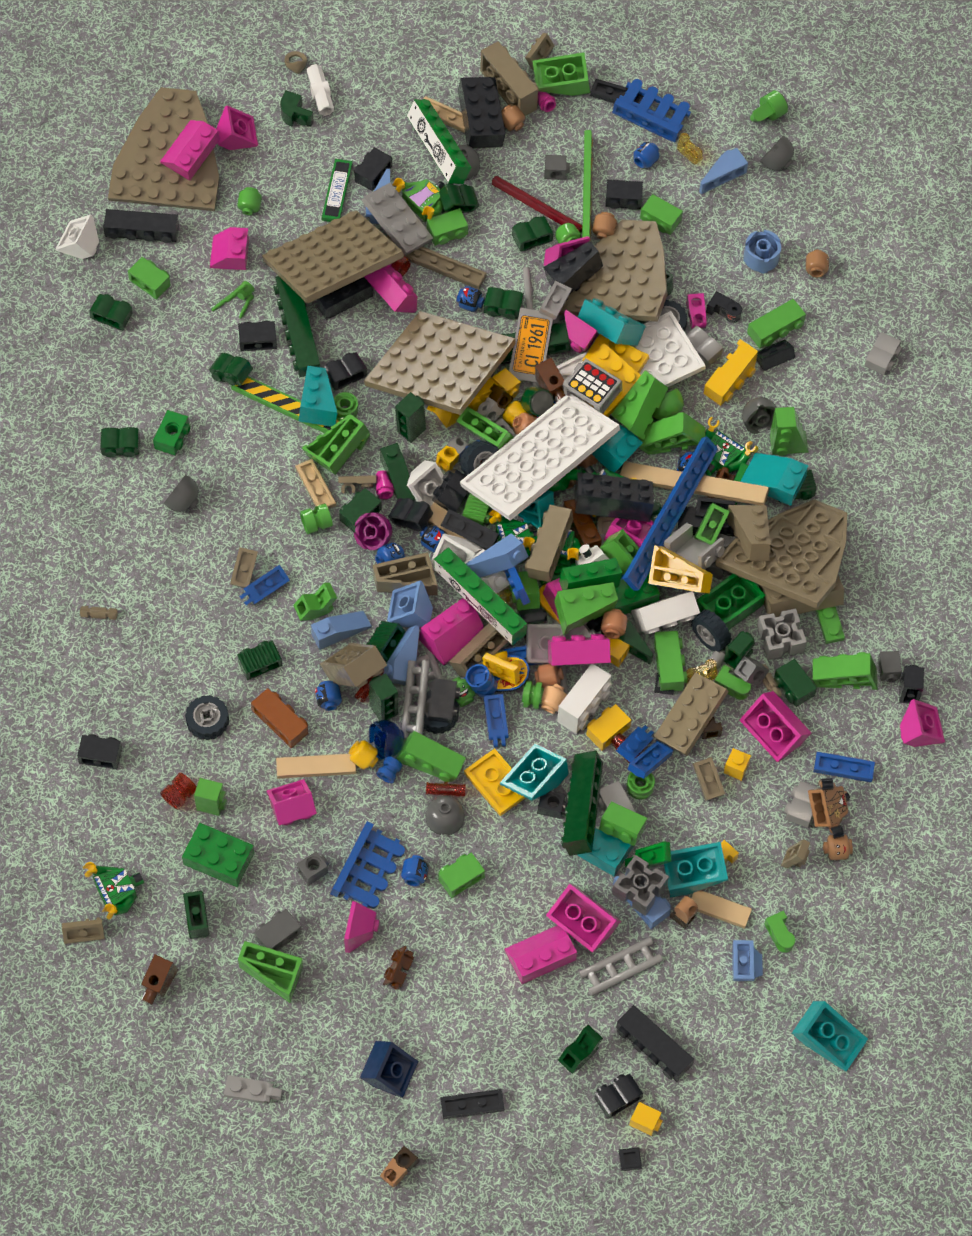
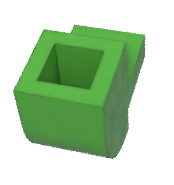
[293,582,337,621]

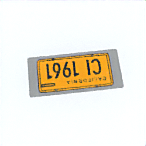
[509,308,553,383]

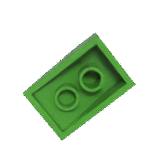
[532,52,590,96]

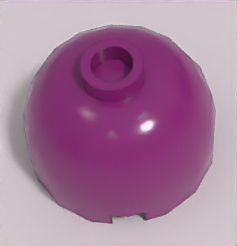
[354,512,393,550]

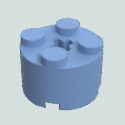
[743,230,781,274]

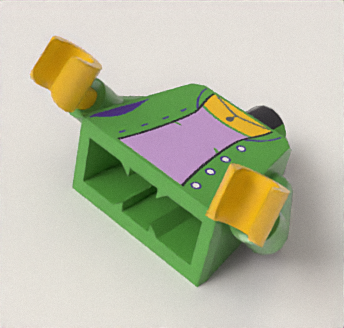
[392,178,445,222]

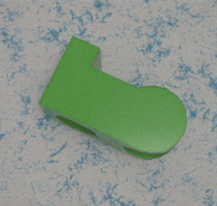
[714,665,751,700]
[764,910,795,953]

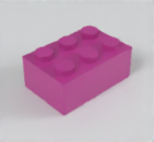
[548,634,611,666]

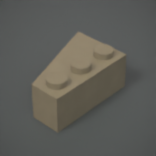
[727,505,771,561]
[372,552,438,595]

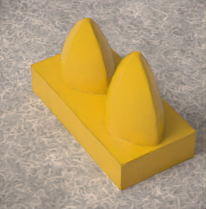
[482,651,522,685]

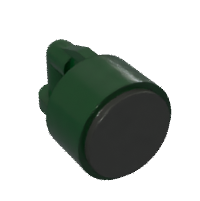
[517,386,554,417]

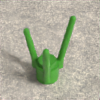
[211,281,255,319]

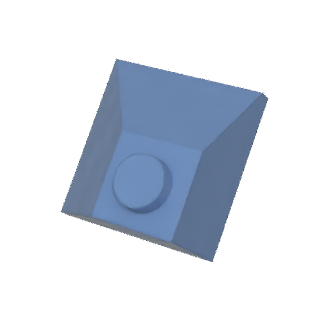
[387,581,433,628]

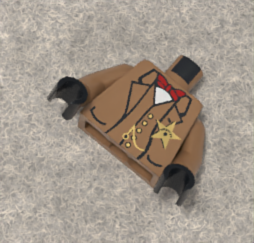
[808,778,850,839]

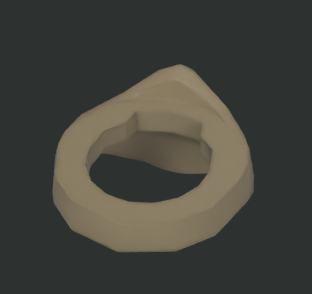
[284,51,307,74]

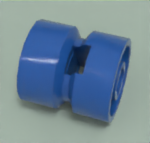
[465,664,498,698]

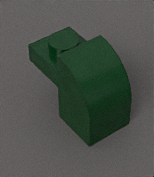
[280,90,314,127]
[558,1024,603,1074]

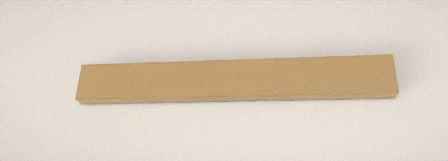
[620,462,769,505]

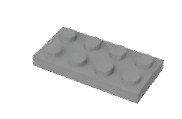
[361,183,433,256]

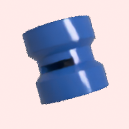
[376,756,403,784]

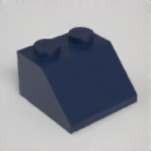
[360,1041,419,1098]

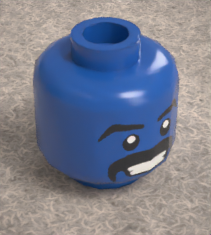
[375,542,405,564]

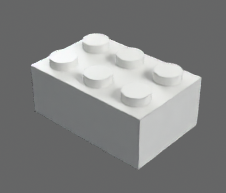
[631,591,700,634]
[557,664,612,734]

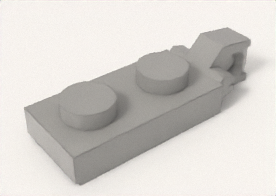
[224,1075,283,1104]

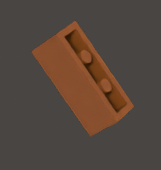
[251,688,309,749]

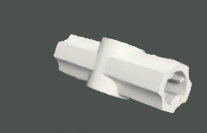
[307,64,334,116]

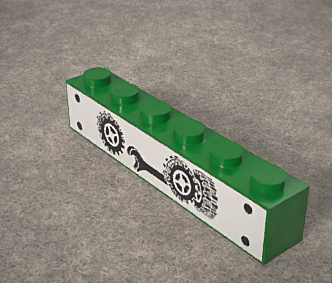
[407,99,472,184]
[434,547,527,645]

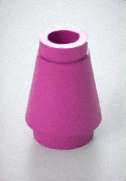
[538,91,556,112]
[376,470,394,499]

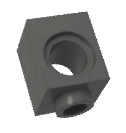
[544,155,570,180]
[878,651,902,682]
[734,656,769,686]
[296,851,329,886]

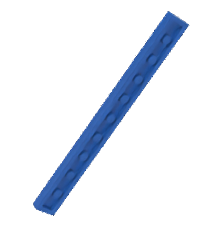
[622,437,718,591]

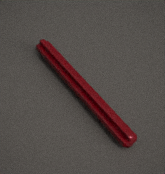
[492,176,583,234]

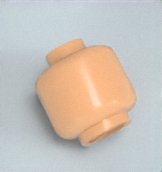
[541,684,567,714]

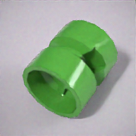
[300,503,333,535]

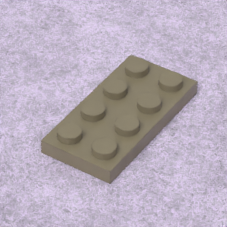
[654,672,729,756]

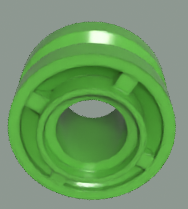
[334,392,358,420]
[522,681,544,710]
[626,772,655,800]

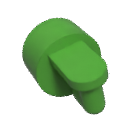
[750,90,788,122]

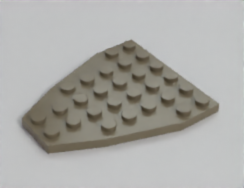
[108,87,220,211]
[559,220,668,322]
[716,499,847,609]

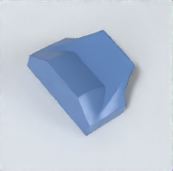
[732,940,763,981]

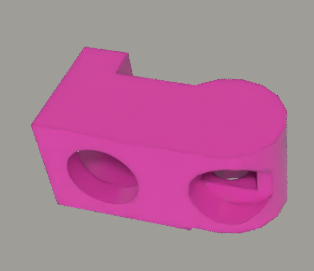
[686,293,706,329]

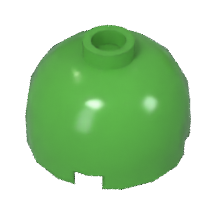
[652,388,684,420]

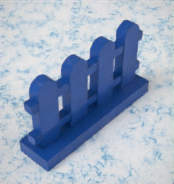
[612,79,691,143]
[330,821,405,908]

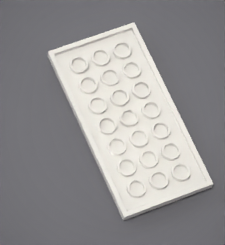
[554,311,706,416]
[460,393,620,520]

